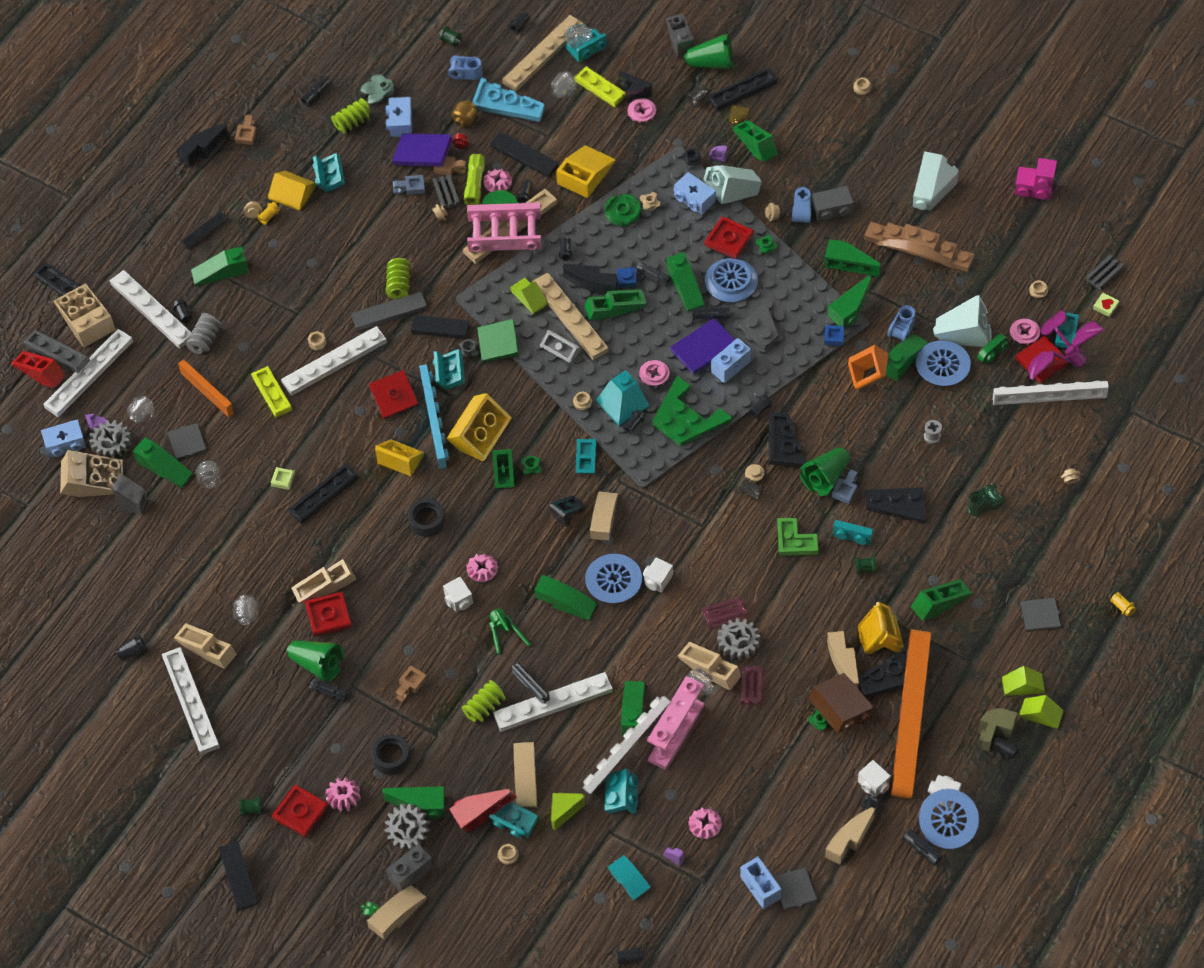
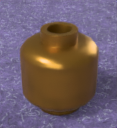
[452,100,478,127]

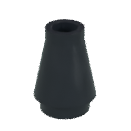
[115,636,147,660]

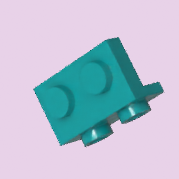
[566,29,607,62]
[313,153,345,193]
[433,349,465,391]
[605,769,638,814]
[489,802,539,839]

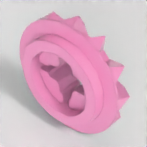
[628,99,656,123]
[483,168,512,192]
[1010,319,1040,346]
[639,360,669,387]
[467,553,498,582]
[689,807,722,839]

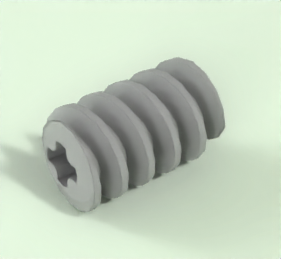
[186,313,222,354]

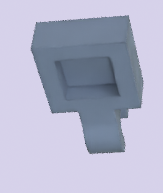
[393,175,425,195]
[832,470,858,504]

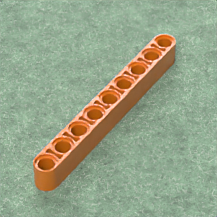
[891,629,931,799]

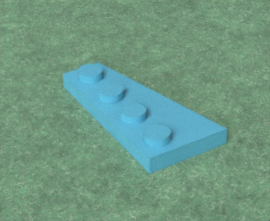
[472,78,545,122]

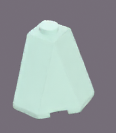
[913,152,959,211]
[703,165,761,204]
[934,296,992,347]

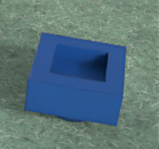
[617,267,637,288]
[824,325,844,346]

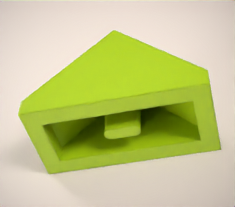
[1002,666,1045,696]
[1019,695,1064,729]
[551,793,585,830]

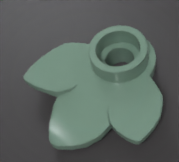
[360,75,394,105]

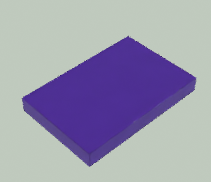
[392,134,453,166]
[670,318,735,375]

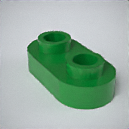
[977,333,1009,364]

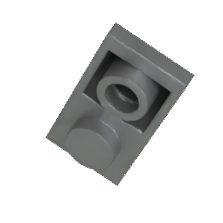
[666,14,694,57]
[112,475,147,515]

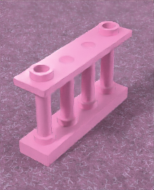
[467,203,541,252]
[647,676,704,770]

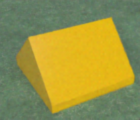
[268,171,317,211]
[375,439,425,476]

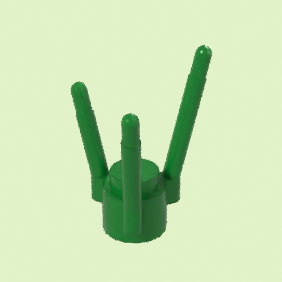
[489,608,531,654]

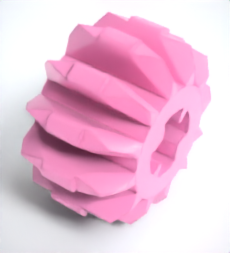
[326,777,361,812]

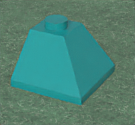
[596,370,649,427]

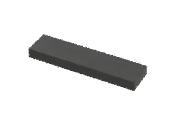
[351,292,427,331]
[23,330,90,373]

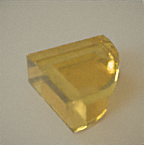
[729,105,750,123]

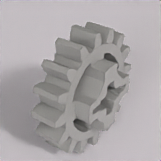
[89,420,131,458]
[717,618,760,660]
[385,804,430,848]

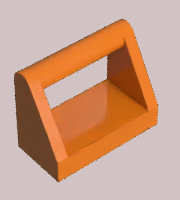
[848,345,888,390]

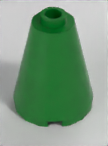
[685,34,734,69]
[800,447,850,496]
[287,640,344,682]

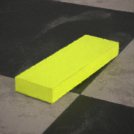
[575,67,626,107]
[251,366,292,418]

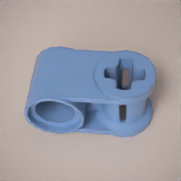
[448,56,483,80]
[792,187,811,223]
[887,305,915,341]

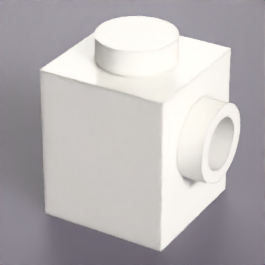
[643,557,673,593]
[443,577,473,612]
[858,760,890,797]
[928,775,961,809]

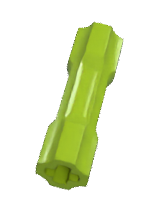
[464,154,485,205]

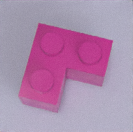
[1014,158,1056,200]

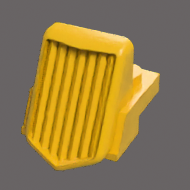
[858,602,904,655]

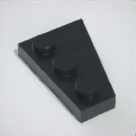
[768,412,807,468]
[865,487,926,524]
[858,646,908,698]

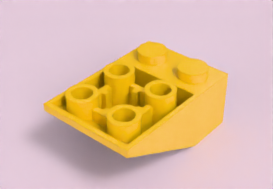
[556,145,616,198]

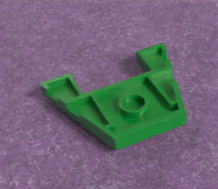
[652,376,732,447]

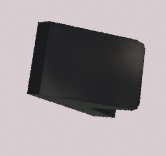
[618,71,653,103]
[550,495,587,528]

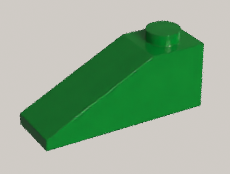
[732,120,778,162]
[825,239,880,277]
[191,246,248,286]
[667,252,705,312]
[828,275,872,329]
[886,334,929,382]
[133,437,193,488]
[911,579,972,621]
[621,681,645,737]
[383,787,445,820]

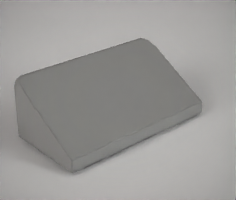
[540,330,582,363]

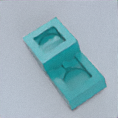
[576,439,596,474]
[607,855,651,900]

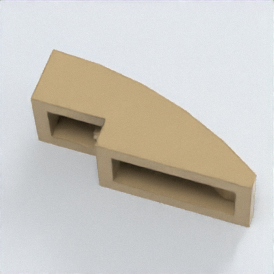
[590,492,618,541]
[292,559,357,604]
[174,623,237,669]
[827,631,859,688]
[678,642,741,690]
[513,742,537,808]
[825,807,875,864]
[367,885,427,939]

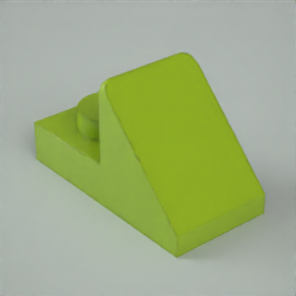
[510,278,548,314]

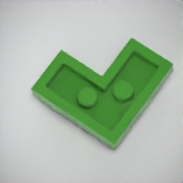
[777,518,818,556]

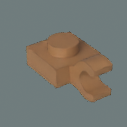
[235,115,257,145]
[434,156,467,176]
[396,665,427,702]

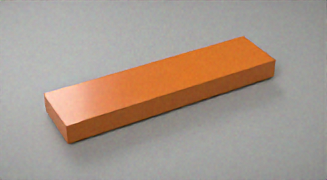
[178,360,234,417]

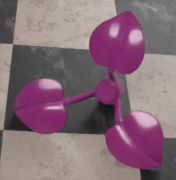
[1028,311,1104,381]

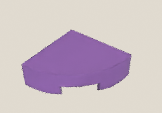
[709,146,727,162]
[85,414,106,433]
[663,847,684,866]

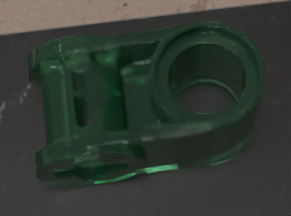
[967,483,1005,516]

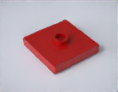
[704,216,754,260]
[1016,336,1069,383]
[369,370,418,419]
[304,591,352,637]
[271,784,329,838]

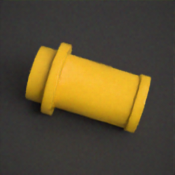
[257,202,280,225]
[1110,592,1136,617]

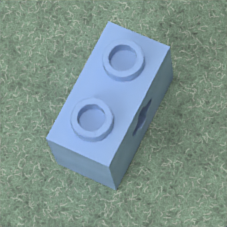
[386,97,412,137]
[674,172,716,215]
[711,338,751,384]
[41,419,86,458]
[740,857,781,909]

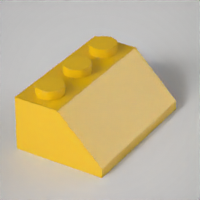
[446,393,512,461]

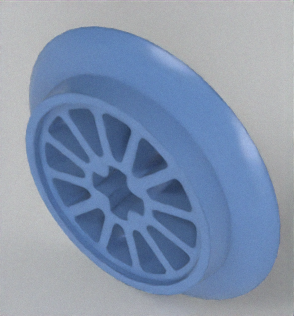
[705,258,758,302]
[916,340,971,386]
[585,554,642,603]
[919,789,979,849]

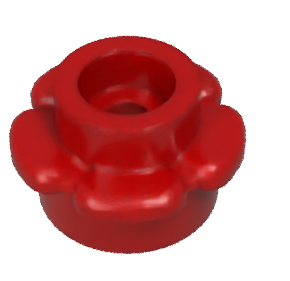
[452,134,469,149]

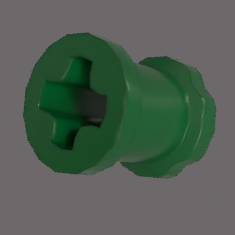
[439,26,462,47]
[855,556,876,575]
[239,796,262,817]

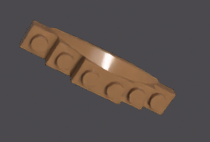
[864,222,974,272]

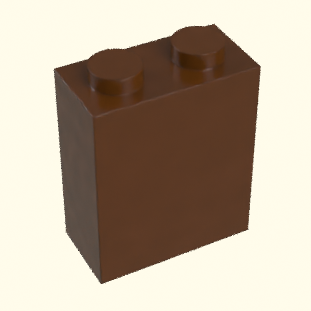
[808,673,873,733]

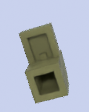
[979,708,1017,751]

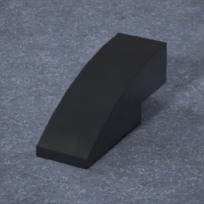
[176,123,229,167]
[563,264,618,295]
[218,841,258,911]

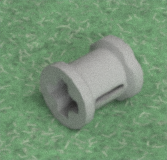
[924,420,942,444]

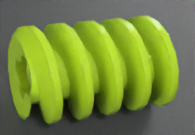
[331,98,370,134]
[386,258,410,299]
[462,680,506,722]

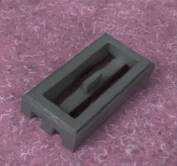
[433,174,460,209]
[1086,255,1124,290]

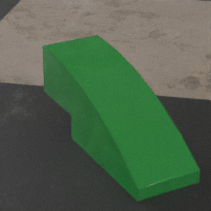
[584,289,647,321]
[534,575,597,621]

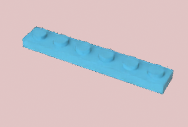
[419,364,449,469]

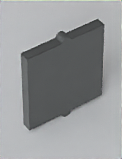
[167,423,206,460]
[1020,598,1060,631]
[773,868,817,910]

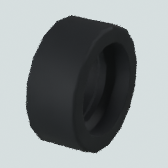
[408,498,445,537]
[371,734,410,775]

